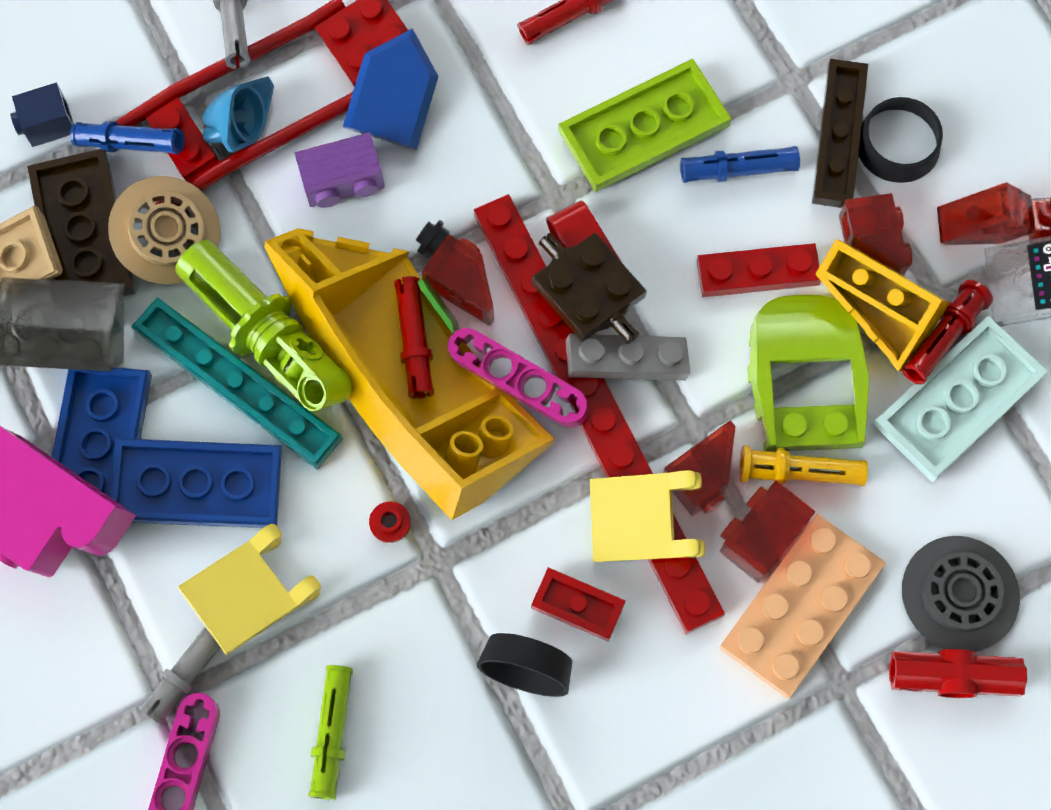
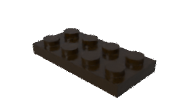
[27,149,136,312]

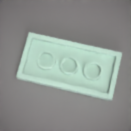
[873,316,1048,482]

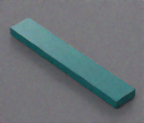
[131,297,343,470]

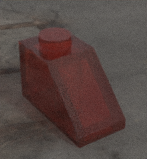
[937,182,1036,245]
[422,234,494,326]
[663,420,736,516]

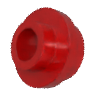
[369,501,411,543]

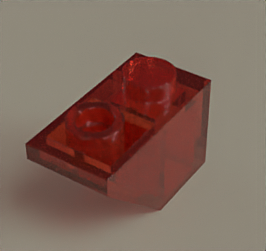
[839,193,912,276]

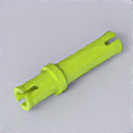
[308,665,353,800]

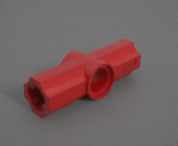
[889,649,1027,698]

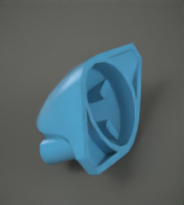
[202,76,274,152]

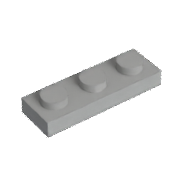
[565,334,690,381]

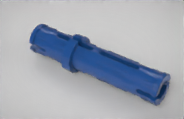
[70,121,185,154]
[680,146,800,183]

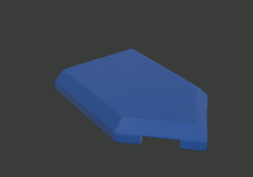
[343,28,439,150]

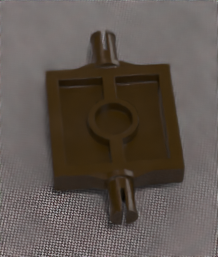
[531,232,647,344]

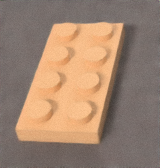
[719,514,886,699]

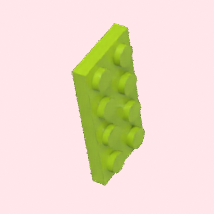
[558,58,732,193]

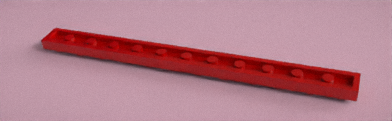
[473,194,725,635]

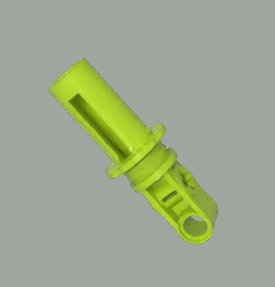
[175,240,352,411]

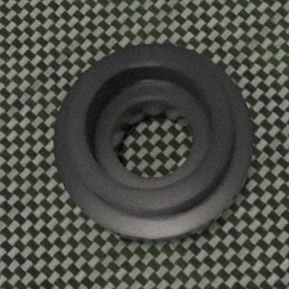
[415,220,450,257]

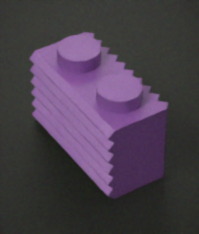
[294,132,385,208]

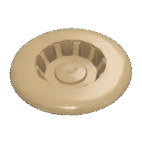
[108,176,221,284]

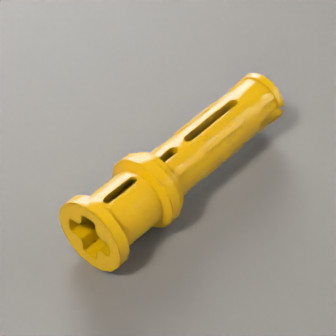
[739,445,868,486]

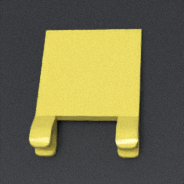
[590,470,705,562]
[178,524,321,656]

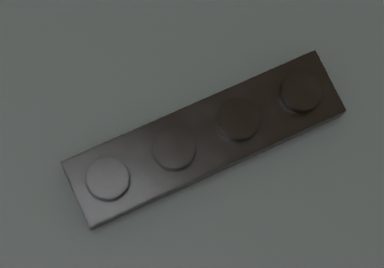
[811,59,868,209]

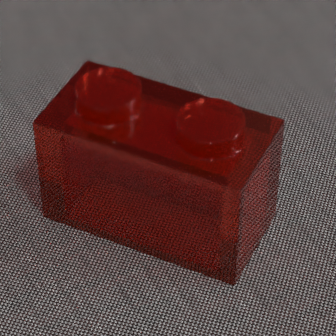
[719,480,816,584]

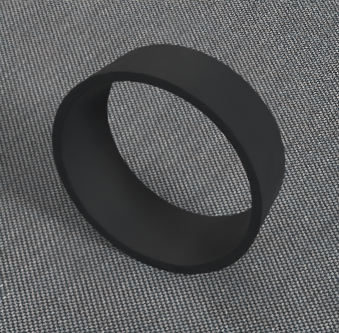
[858,97,943,183]
[476,633,573,697]

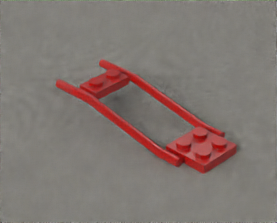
[115,0,408,206]

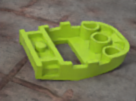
[747,295,870,452]

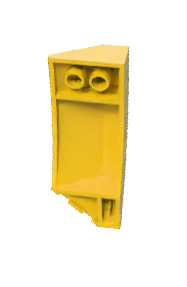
[264,228,554,520]

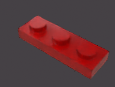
[696,243,821,298]

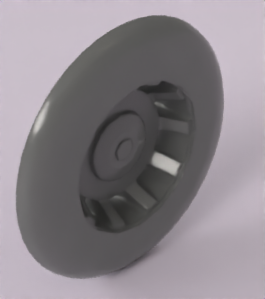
[902,536,1020,651]

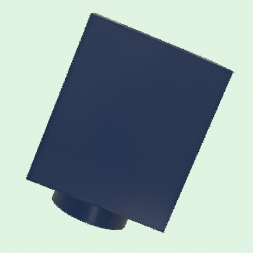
[10,82,74,147]

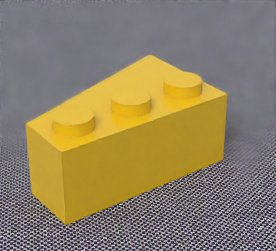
[816,239,950,372]

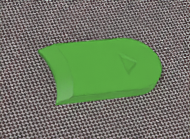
[418,277,459,333]

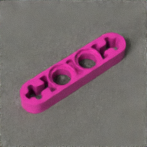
[448,328,589,428]
[148,693,220,810]

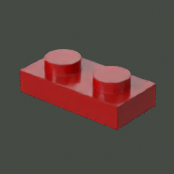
[531,567,626,642]

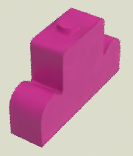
[0,426,136,578]

